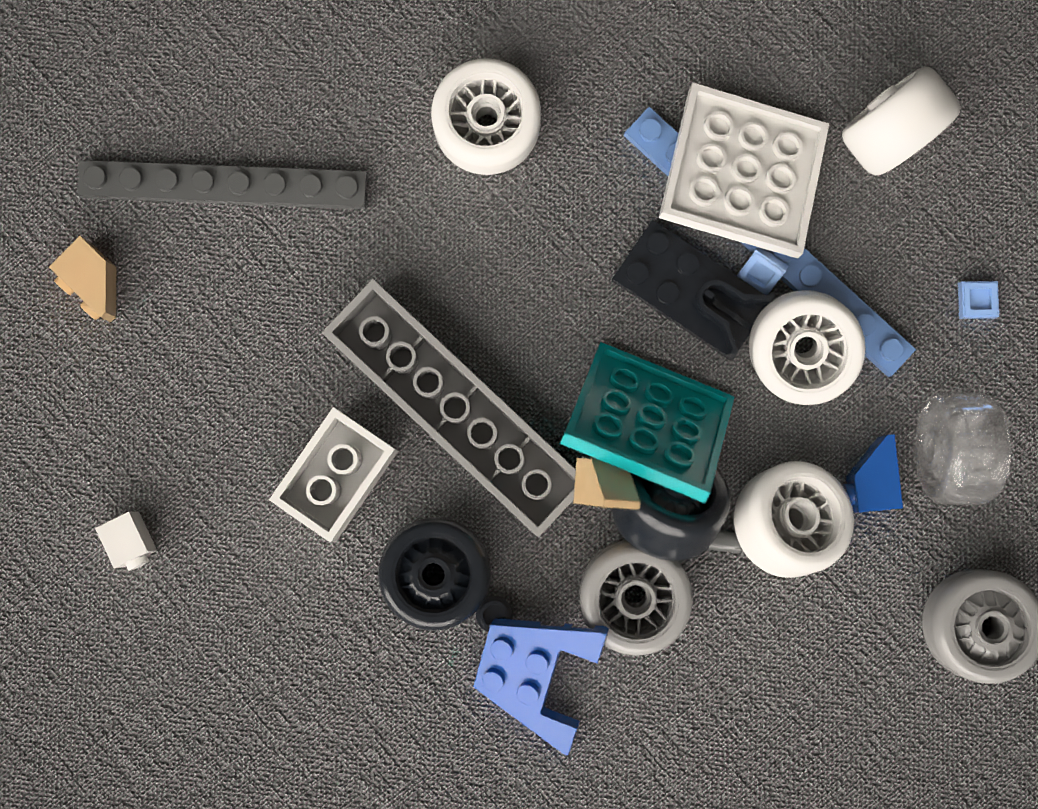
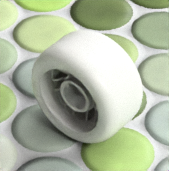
[431,58,541,175]
[842,66,961,175]
[749,290,866,405]
[734,461,854,578]

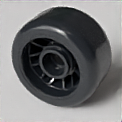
[611,468,730,561]
[378,517,491,631]

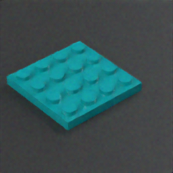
[560,342,735,503]

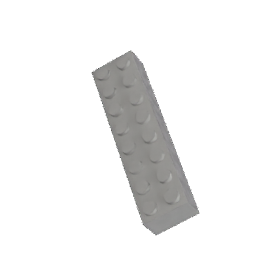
[321,279,576,537]

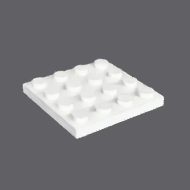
[659,83,829,259]

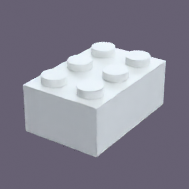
[269,407,398,542]

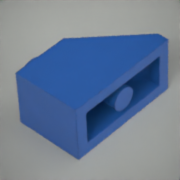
[843,434,903,513]

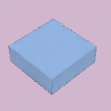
[737,247,789,295]
[958,281,999,319]

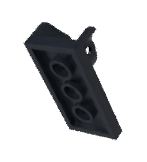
[611,220,776,361]

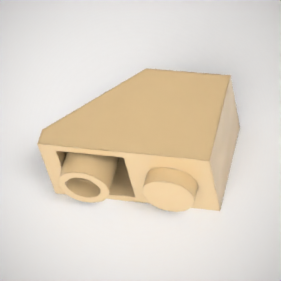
[49,236,116,322]

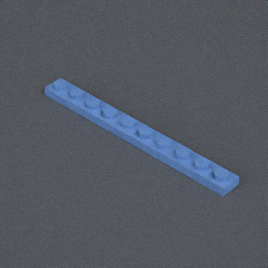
[624,107,916,377]

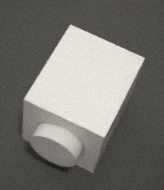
[95,512,157,571]

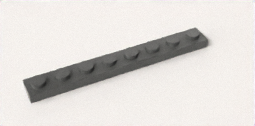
[77,160,367,210]

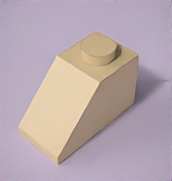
[573,456,640,510]

